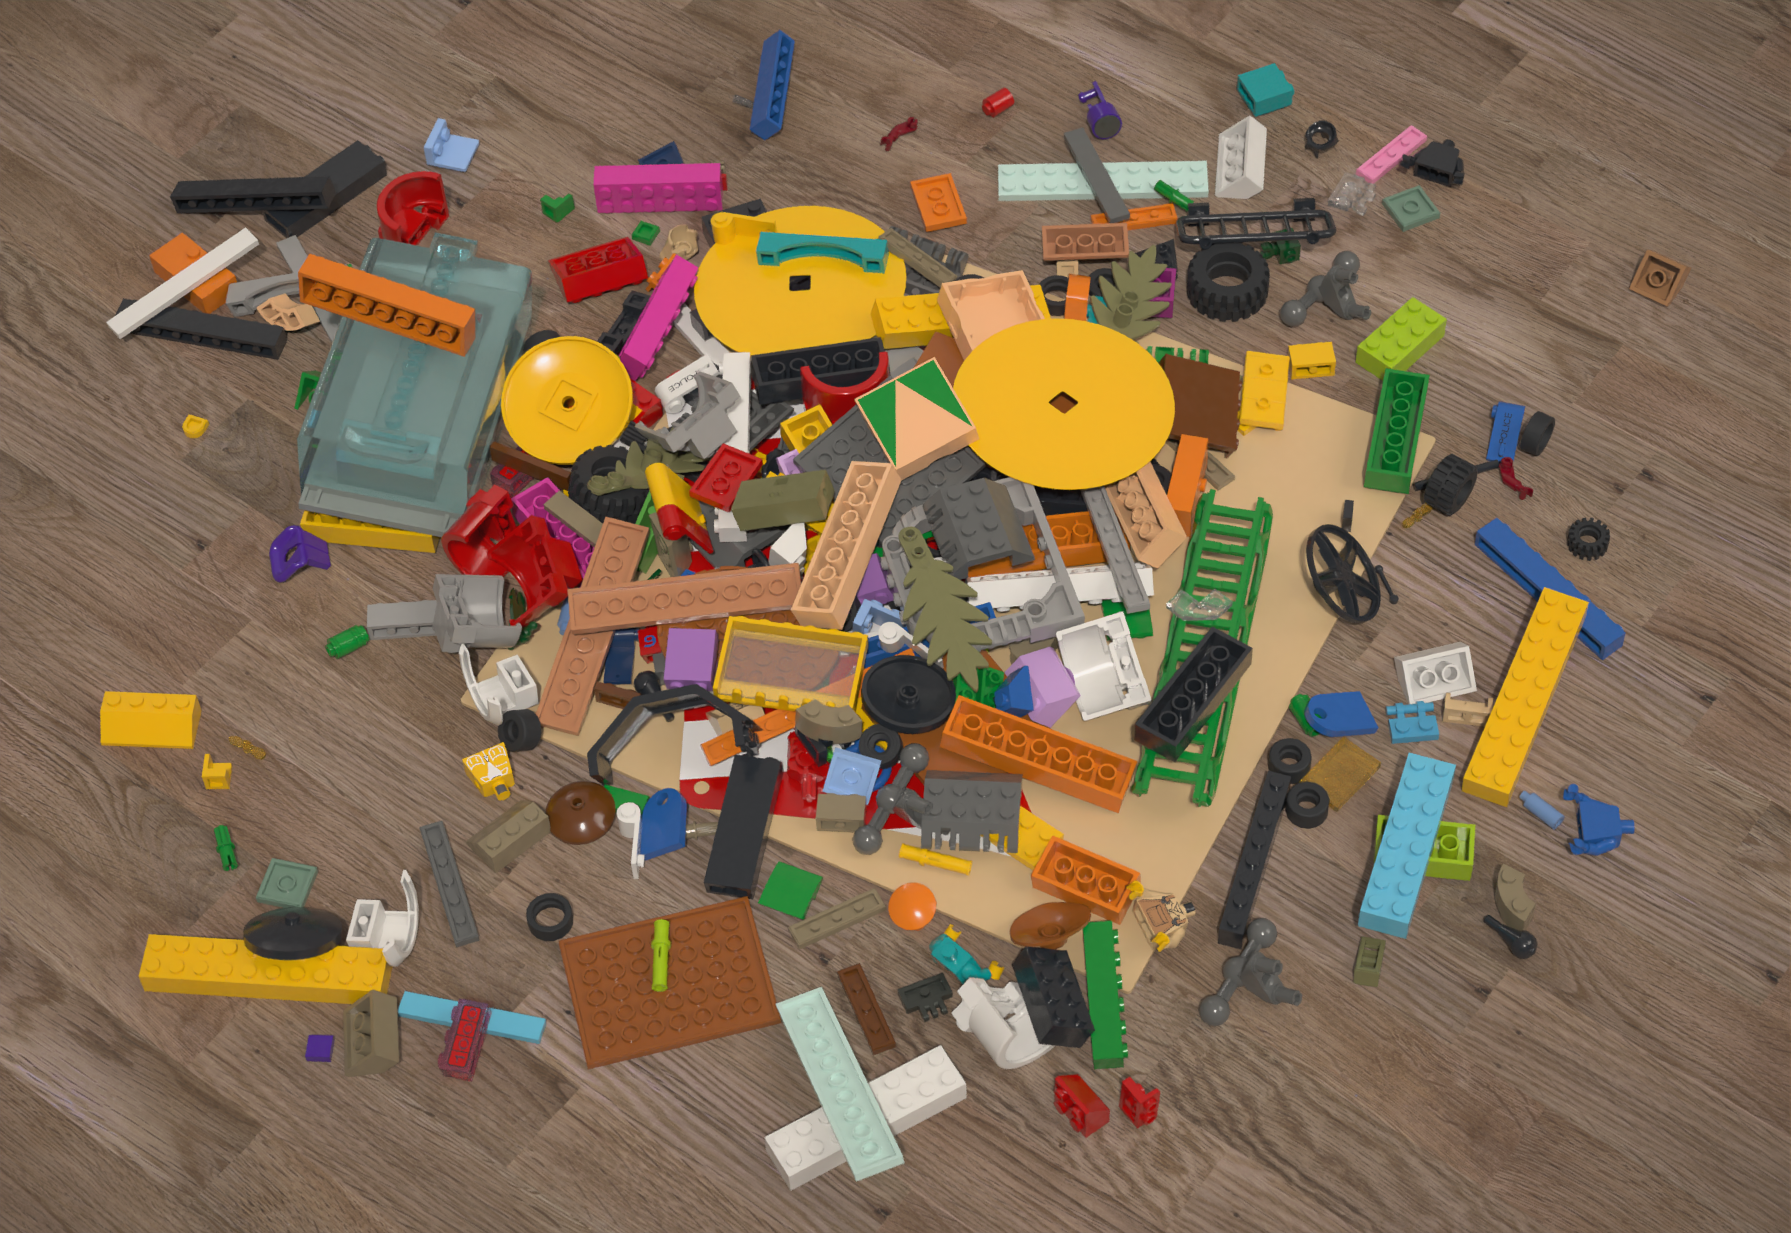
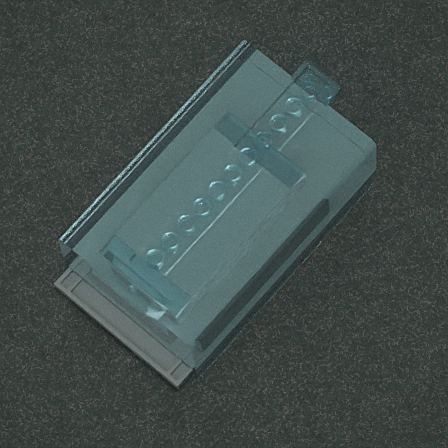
[297,233,532,537]

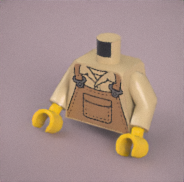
[1126,881,1196,952]

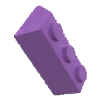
[848,553,895,614]

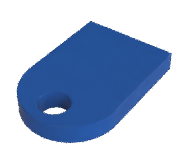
[1305,691,1379,737]
[640,788,687,861]

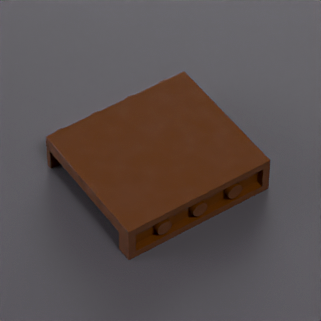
[1158,354,1242,459]

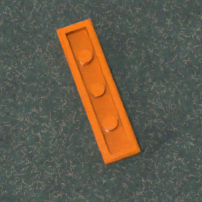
[1090,203,1178,231]

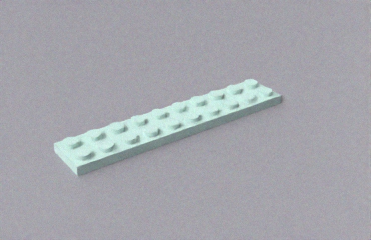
[998,161,1209,201]
[776,987,904,1181]

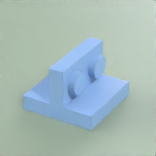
[822,747,881,805]

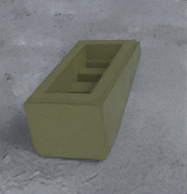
[1354,937,1386,987]

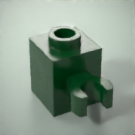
[1260,228,1301,265]

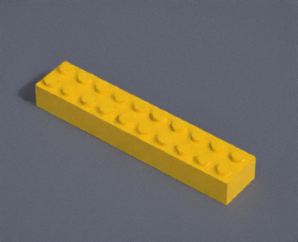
[1462,587,1589,807]
[139,934,393,1004]

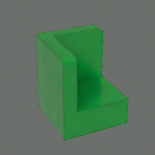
[540,193,575,223]

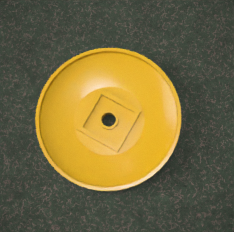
[501,336,633,465]

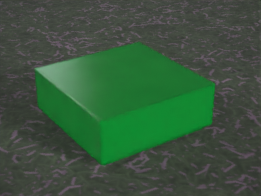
[631,221,660,246]

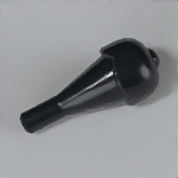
[634,671,675,722]
[1483,915,1538,959]

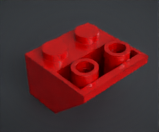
[1054,1074,1110,1138]

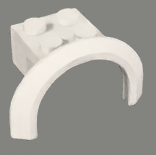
[459,643,539,726]
[346,870,419,967]

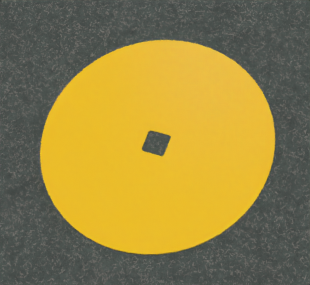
[694,206,906,357]
[953,318,1175,490]

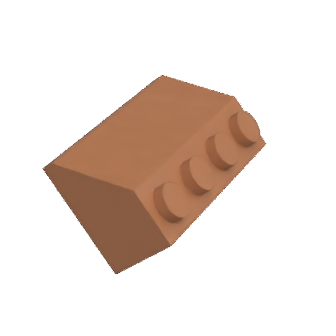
[1042,223,1129,261]

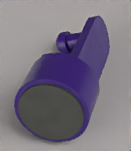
[1078,81,1122,139]

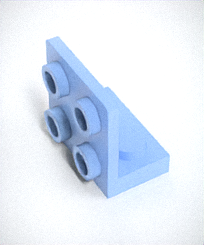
[424,118,479,172]
[853,599,906,634]

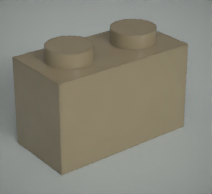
[816,793,867,833]

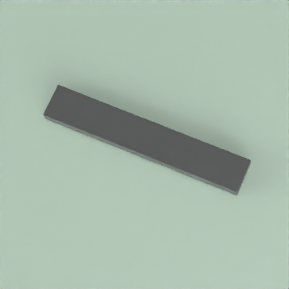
[1064,127,1130,223]
[419,821,480,948]

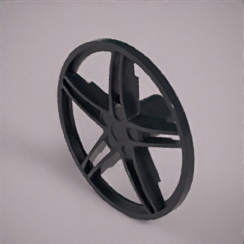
[1306,524,1381,624]

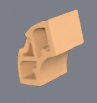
[256,293,320,331]

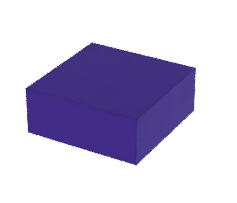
[305,1035,335,1062]

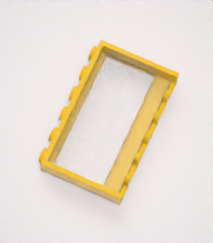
[713,616,868,711]

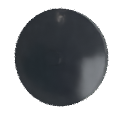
[861,655,956,734]
[243,907,343,960]

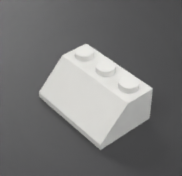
[769,523,807,582]
[1394,642,1477,704]

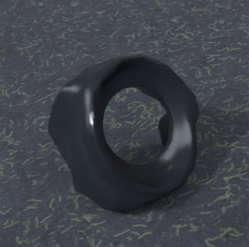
[1305,120,1339,159]

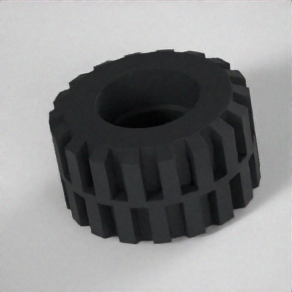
[1424,454,1478,516]

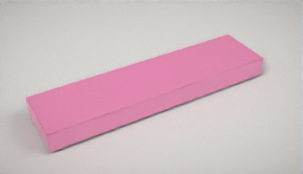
[1356,125,1427,185]

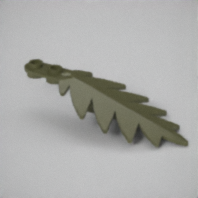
[1090,245,1172,344]
[587,427,721,495]
[898,527,992,692]

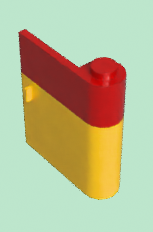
[645,463,714,554]

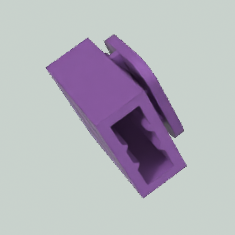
[664,628,719,691]

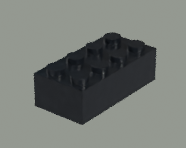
[1012,946,1095,1048]

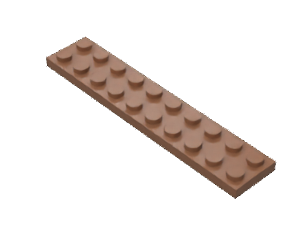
[536,517,650,736]
[568,563,801,635]

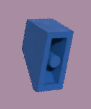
[994,665,1034,717]

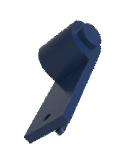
[603,627,640,685]

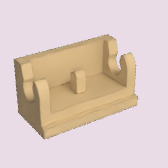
[1442,692,1493,727]

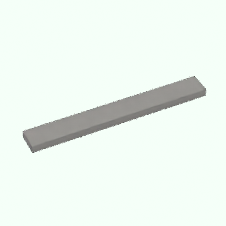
[276,235,356,360]
[1080,485,1150,614]

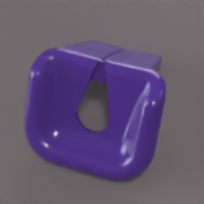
[269,525,331,583]

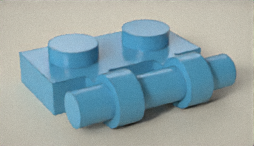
[1386,701,1439,744]

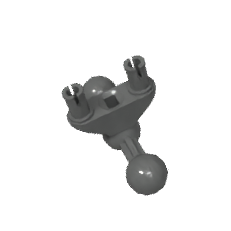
[1280,251,1371,327]
[852,743,950,855]
[1199,918,1302,1026]

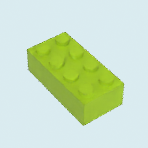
[1356,297,1447,381]
[1373,815,1475,881]

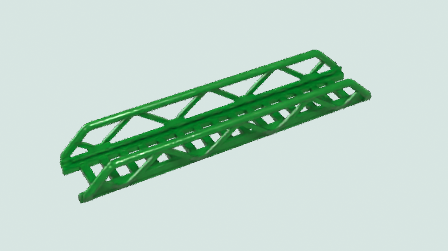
[1131,489,1273,807]

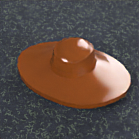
[1010,902,1091,950]

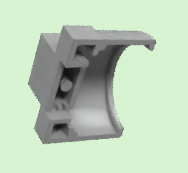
[635,371,740,459]
[433,574,522,653]

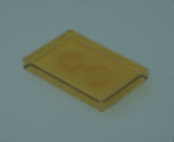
[1299,737,1381,812]

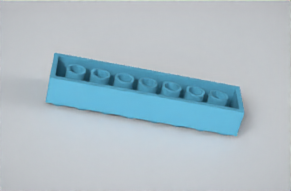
[1358,753,1456,939]

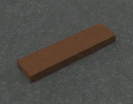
[490,441,571,491]
[837,963,896,1056]

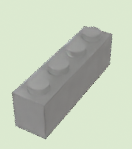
[367,600,437,640]

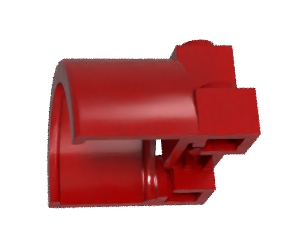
[377,171,449,273]
[800,351,890,425]
[441,484,516,577]
[487,515,583,627]

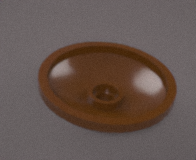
[545,781,616,845]

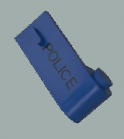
[1486,401,1525,463]

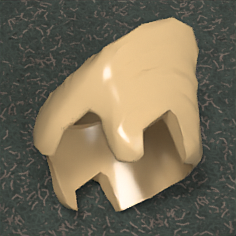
[660,224,698,261]

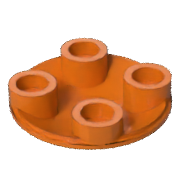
[888,883,937,931]

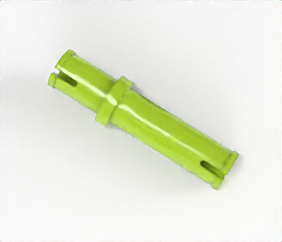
[651,919,671,992]

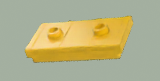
[1239,351,1290,431]

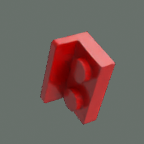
[1119,1077,1161,1129]

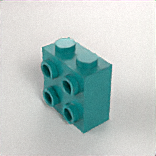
[1237,63,1295,117]

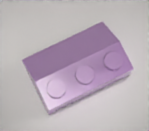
[1005,647,1081,728]

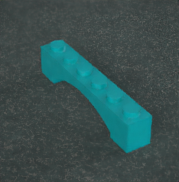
[756,232,889,273]

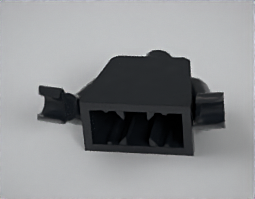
[1399,139,1465,188]

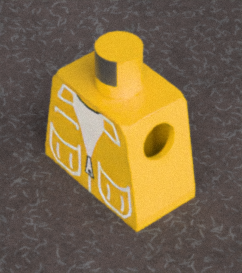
[462,742,515,801]

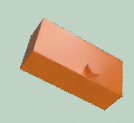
[149,232,237,314]
[1167,434,1208,537]
[1031,835,1141,925]

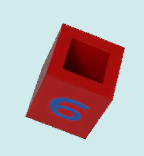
[638,625,662,664]

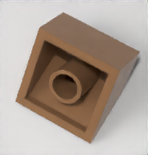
[1629,249,1692,307]

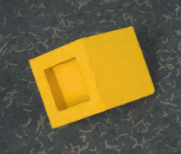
[202,754,232,789]

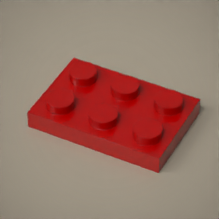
[689,443,763,512]

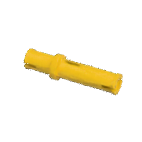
[899,843,973,876]

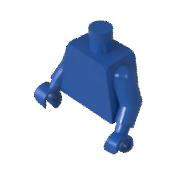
[1563,784,1635,856]

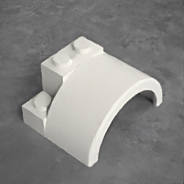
[1056,611,1152,721]
[952,978,1055,1069]

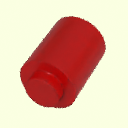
[982,87,1014,117]

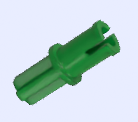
[1154,180,1194,212]
[214,825,238,871]

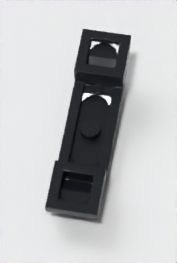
[597,290,650,354]

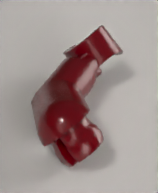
[880,117,918,151]
[1499,457,1534,500]

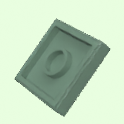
[1382,185,1440,232]
[256,858,318,908]

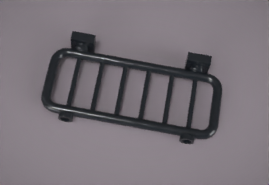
[1175,198,1337,249]

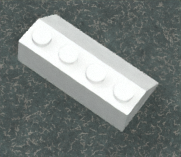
[1215,115,1267,199]

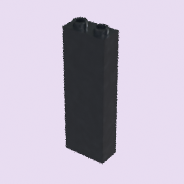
[262,140,387,239]
[704,754,783,900]

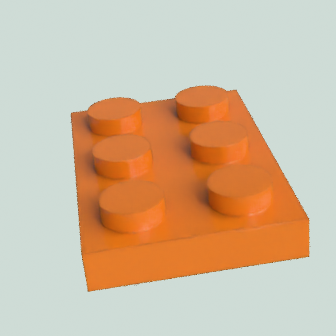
[910,173,967,232]

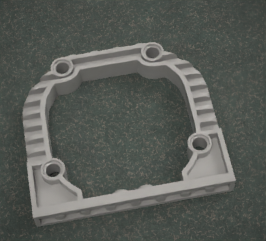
[880,477,1085,652]

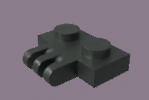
[897,973,953,1022]

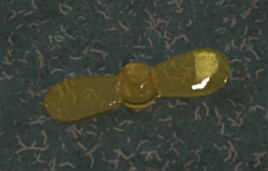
[1402,503,1432,528]
[229,736,266,760]

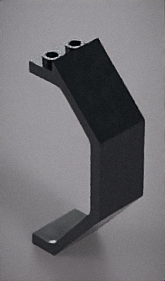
[587,684,763,786]

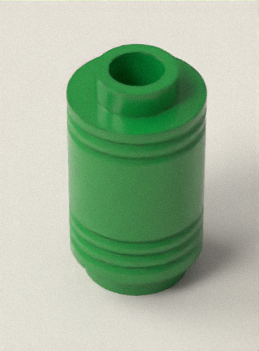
[325,625,369,660]
[1289,694,1322,737]

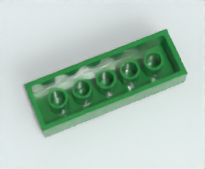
[1364,368,1430,494]

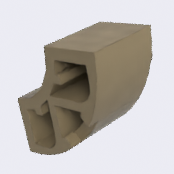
[795,699,862,744]
[1495,864,1536,931]

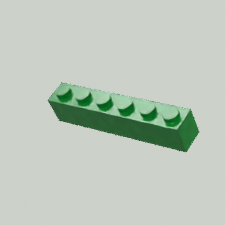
[1083,921,1128,1070]

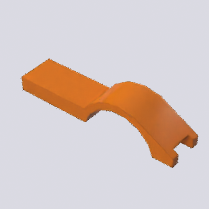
[1064,273,1090,321]

